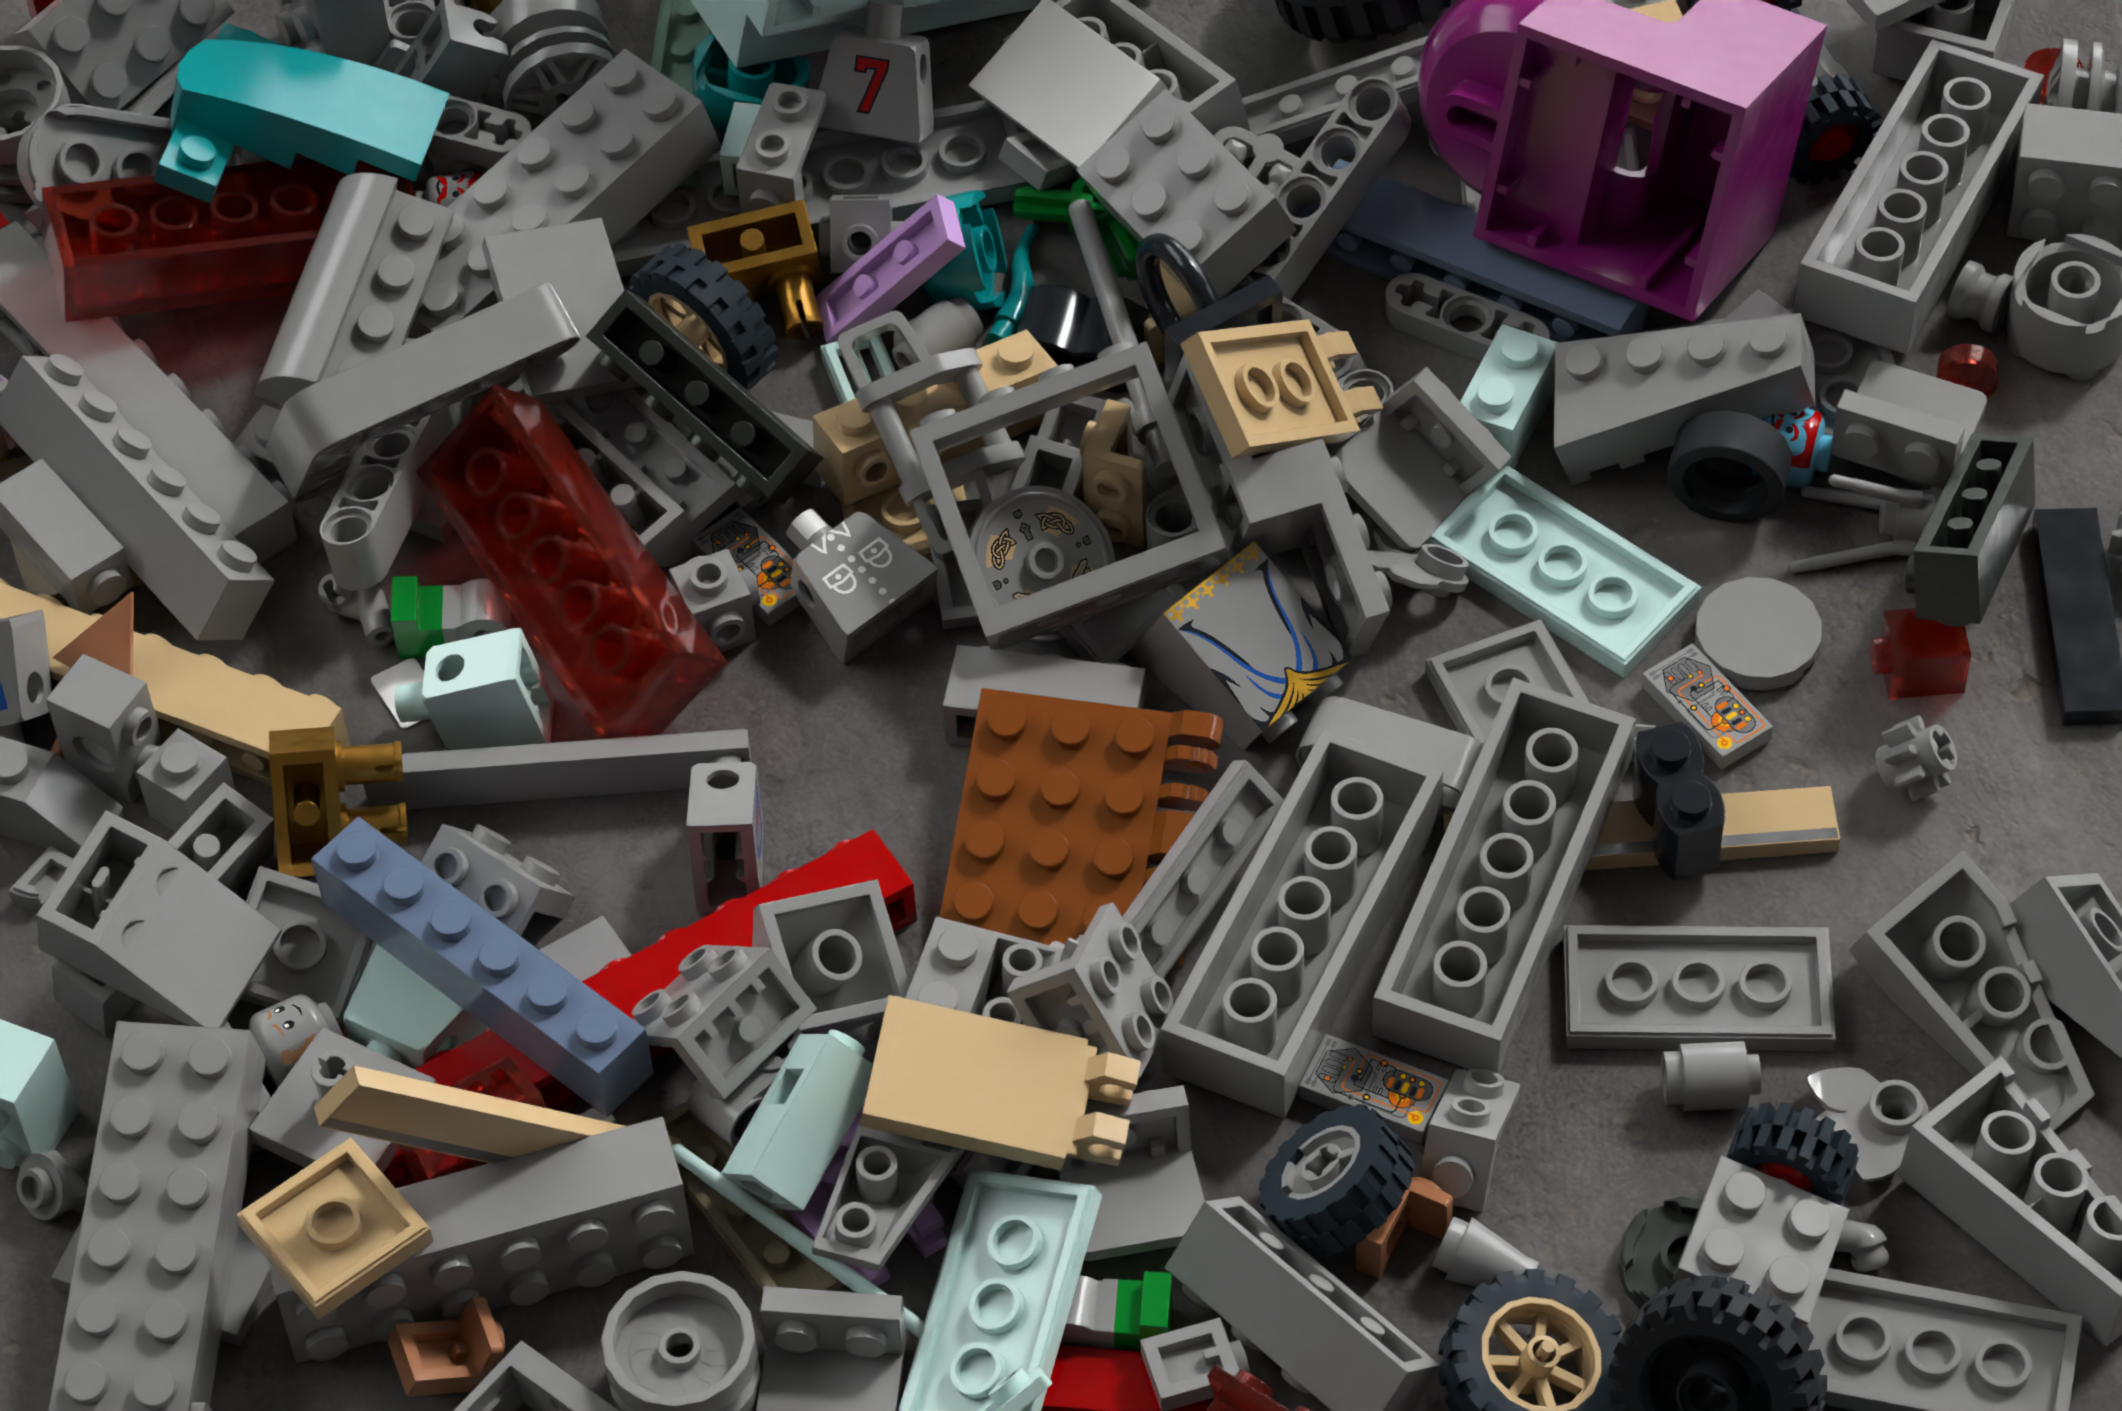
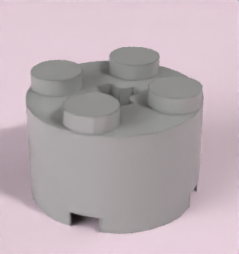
[2006,234,2122,381]

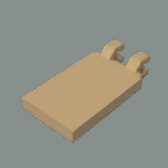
[1180,319,1383,458]
[859,995,1141,1171]

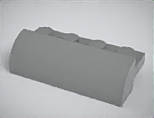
[255,173,454,405]
[484,377,742,568]

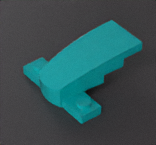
[153,22,450,203]

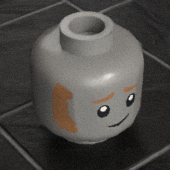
[248,994,343,1088]

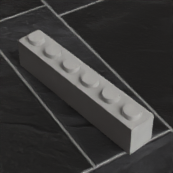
[0,354,275,640]

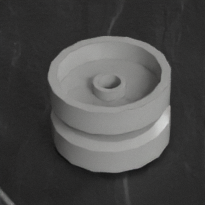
[601,1271,761,1411]

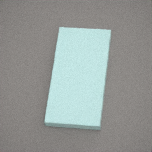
[1425,464,1702,678]
[898,1168,1102,1411]

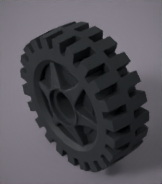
[1608,1275,1827,1411]

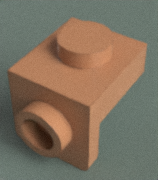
[1355,1177,1453,1279]
[387,1297,505,1397]

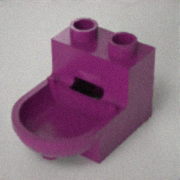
[1418,0,1827,322]

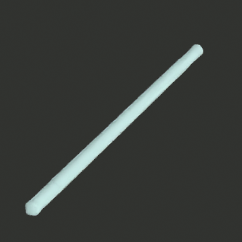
[671,1143,925,1339]

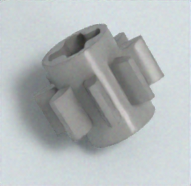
[1875,715,1957,801]

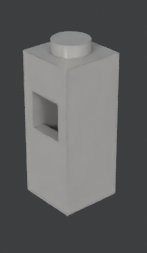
[0,458,134,614]

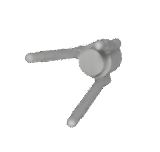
[1788,474,1936,573]

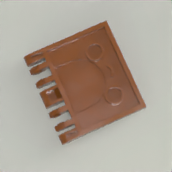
[939,688,1224,970]

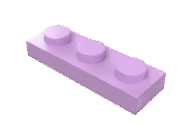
[815,194,966,343]

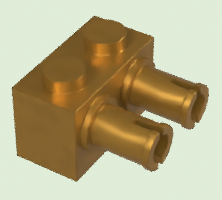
[687,199,824,339]
[269,726,408,877]

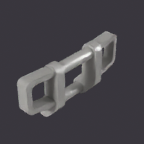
[838,311,1026,560]

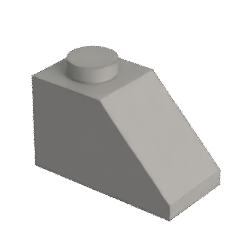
[0,736,125,857]

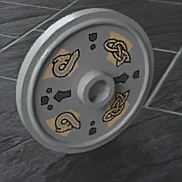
[968,486,1115,642]

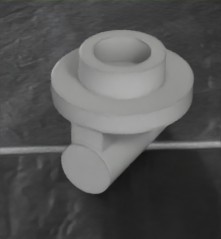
[17,1150,88,1220]

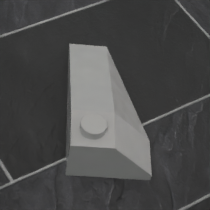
[1848,851,2095,1131]
[2009,873,2122,1058]

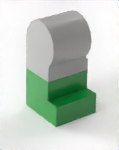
[390,576,511,659]
[1060,1271,1173,1352]

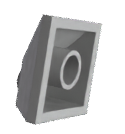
[752,879,910,1034]

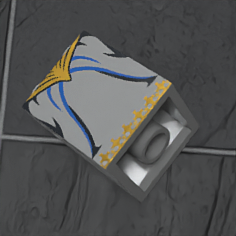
[1129,541,1353,750]

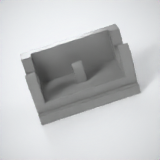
[393,0,509,102]

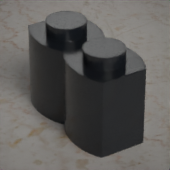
[1016,285,1150,393]
[1632,722,1725,880]

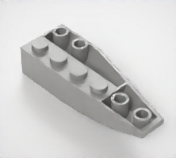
[812,917,1064,1272]

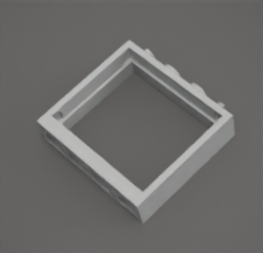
[909,341,1229,649]

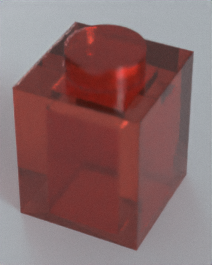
[1870,608,1971,699]

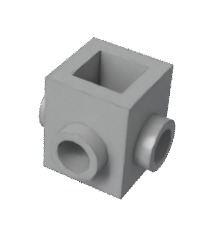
[819,194,904,273]
[664,548,760,660]

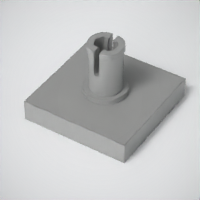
[248,1027,437,1173]

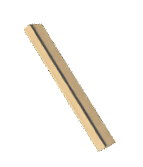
[1443,786,1840,870]
[314,1065,682,1165]

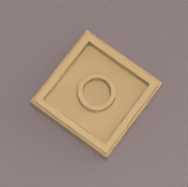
[236,1137,434,1320]

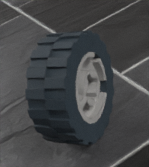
[1258,1104,1414,1256]

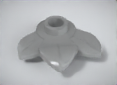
[1367,528,1469,598]
[1807,1067,1929,1183]

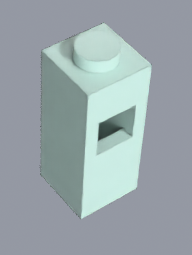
[721,1030,873,1211]

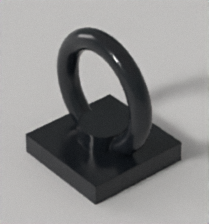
[1136,233,1283,395]

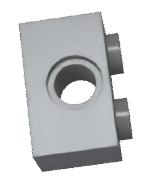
[46,654,164,803]

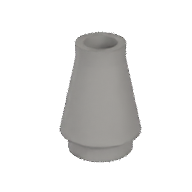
[1432,1216,1539,1287]

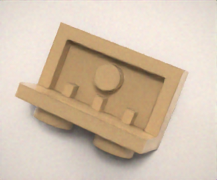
[1080,399,1147,546]

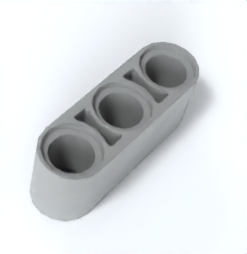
[1295,696,1484,817]

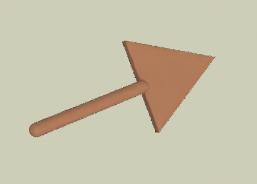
[50,592,134,757]

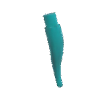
[986,224,1039,344]

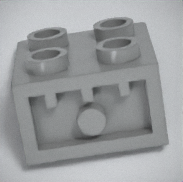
[1006,902,1174,1079]
[632,944,817,1100]
[756,1286,907,1411]

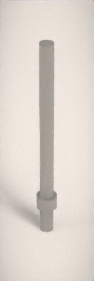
[1068,199,1176,478]

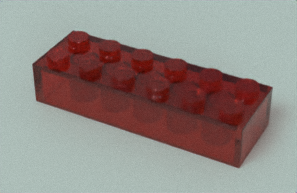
[42,157,416,322]
[416,385,728,739]

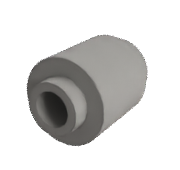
[892,297,983,369]
[1661,1041,1761,1112]

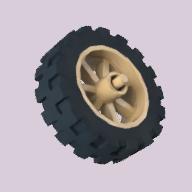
[628,244,779,391]
[1438,1269,1622,1411]

